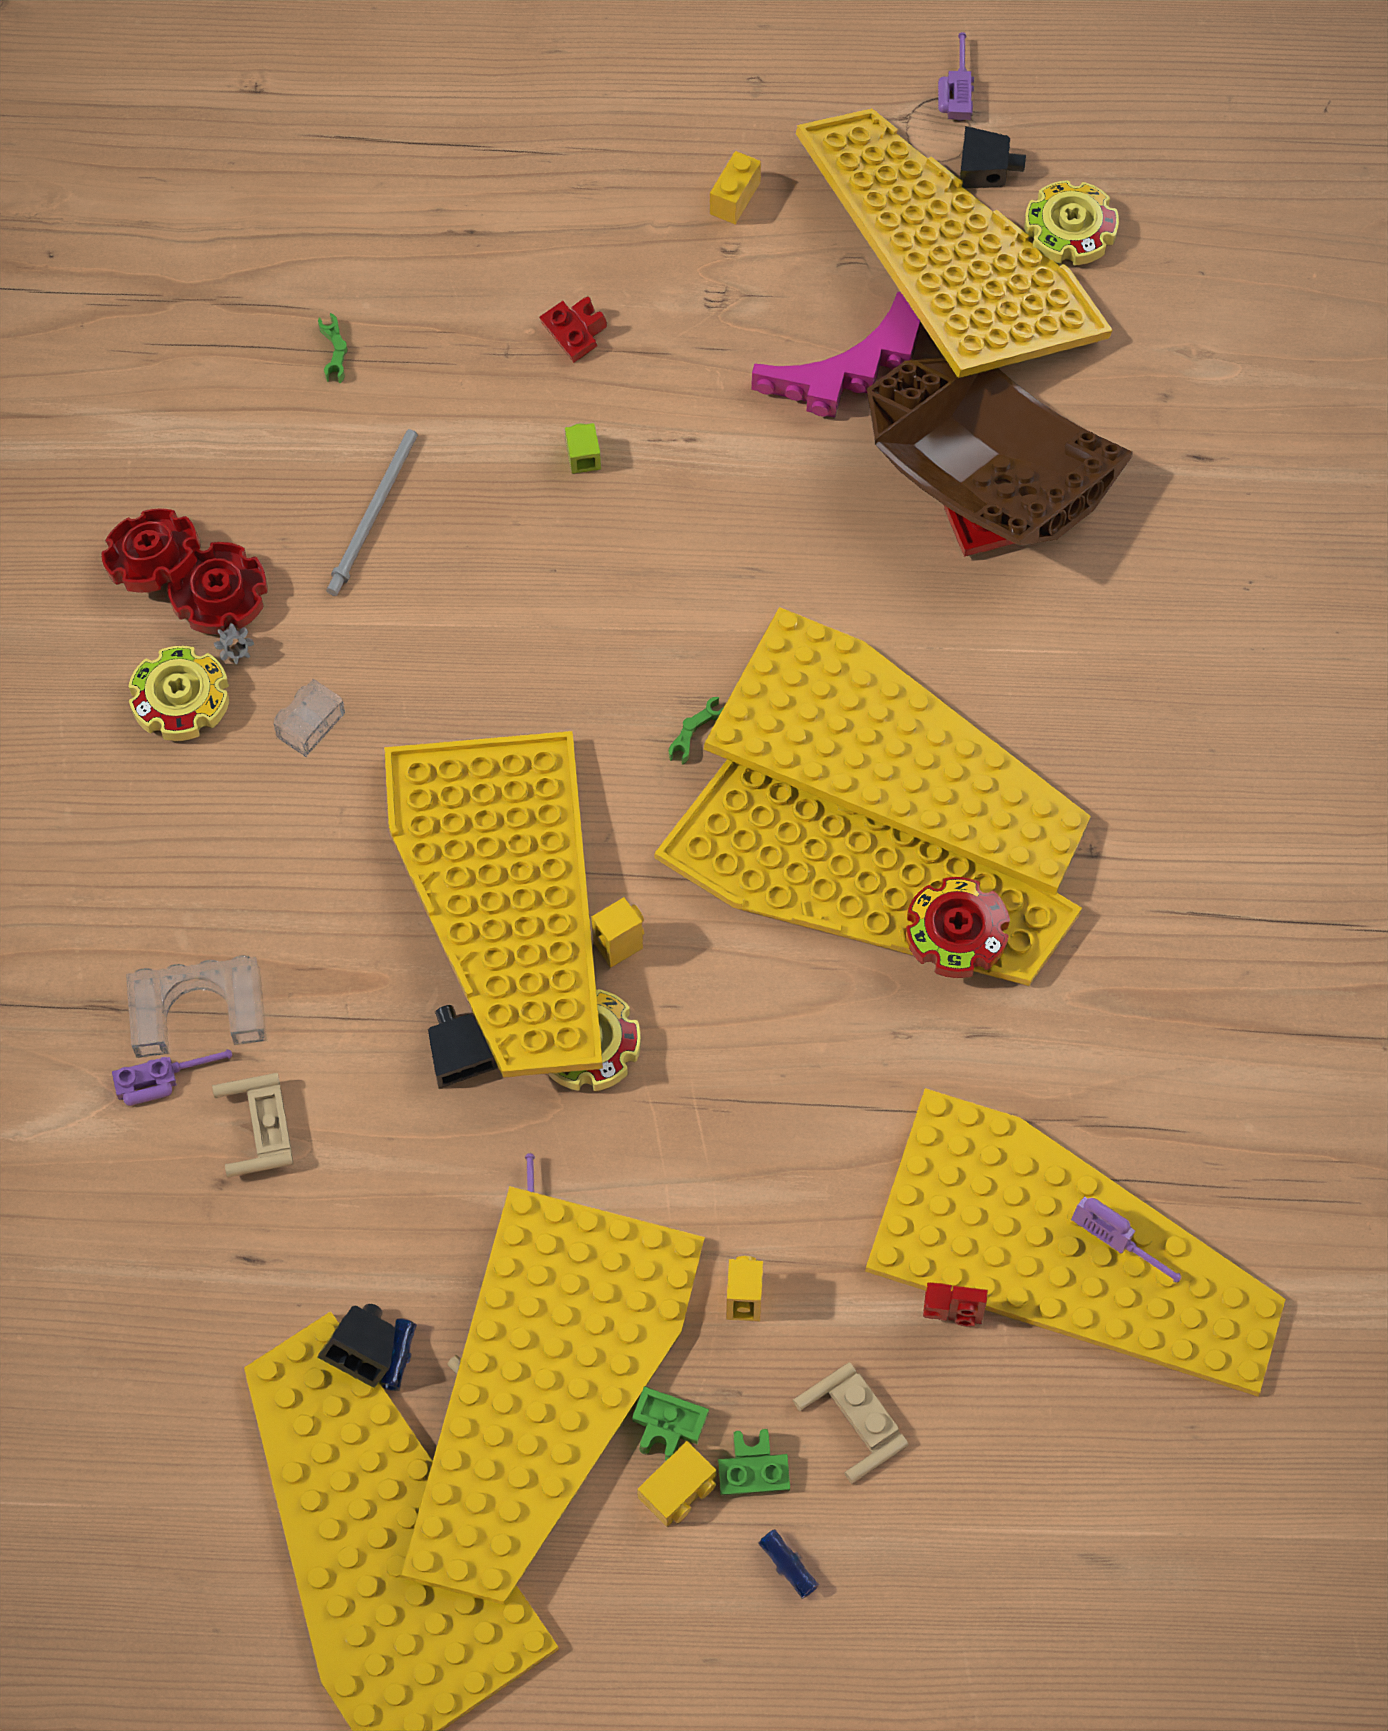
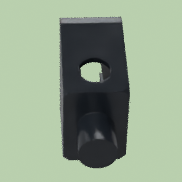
[960,126,1026,189]
[428,1005,498,1089]
[317,1304,395,1388]

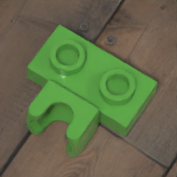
[632,1386,709,1460]
[718,1429,790,1495]

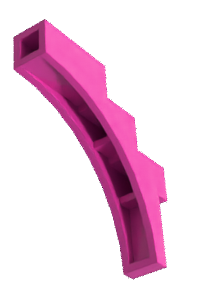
[751,291,922,418]

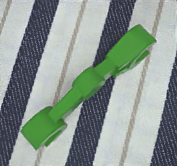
[318,313,348,383]
[669,697,724,765]

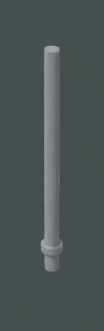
[326,429,418,596]

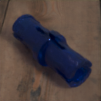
[379,1319,417,1391]
[758,1529,819,1599]

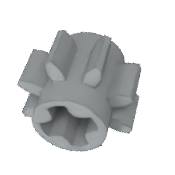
[214,623,254,664]

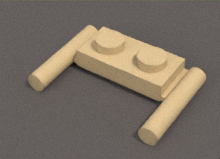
[212,1073,293,1178]
[793,1362,909,1484]

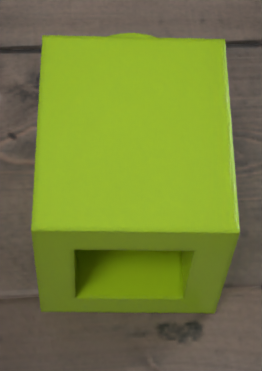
[565,423,601,474]

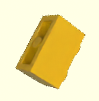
[710,151,761,225]
[591,897,645,968]
[726,1256,763,1322]
[637,1441,716,1527]

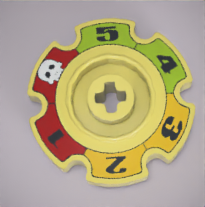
[1024,181,1119,265]
[129,646,229,741]
[548,989,641,1091]

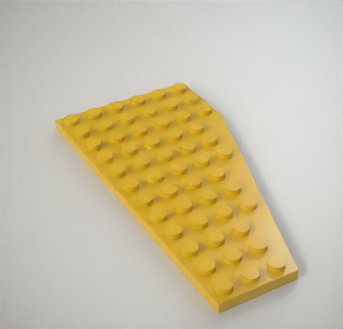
[795,108,1113,378]
[703,607,1091,895]
[384,731,603,1078]
[654,759,1082,986]
[865,1088,1286,1397]
[401,1186,705,1605]
[244,1311,559,1731]

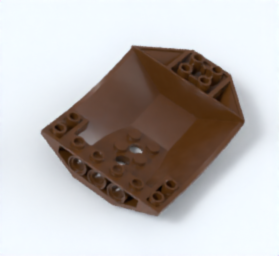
[867,358,1133,546]

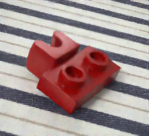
[539,297,607,363]
[923,1282,988,1327]

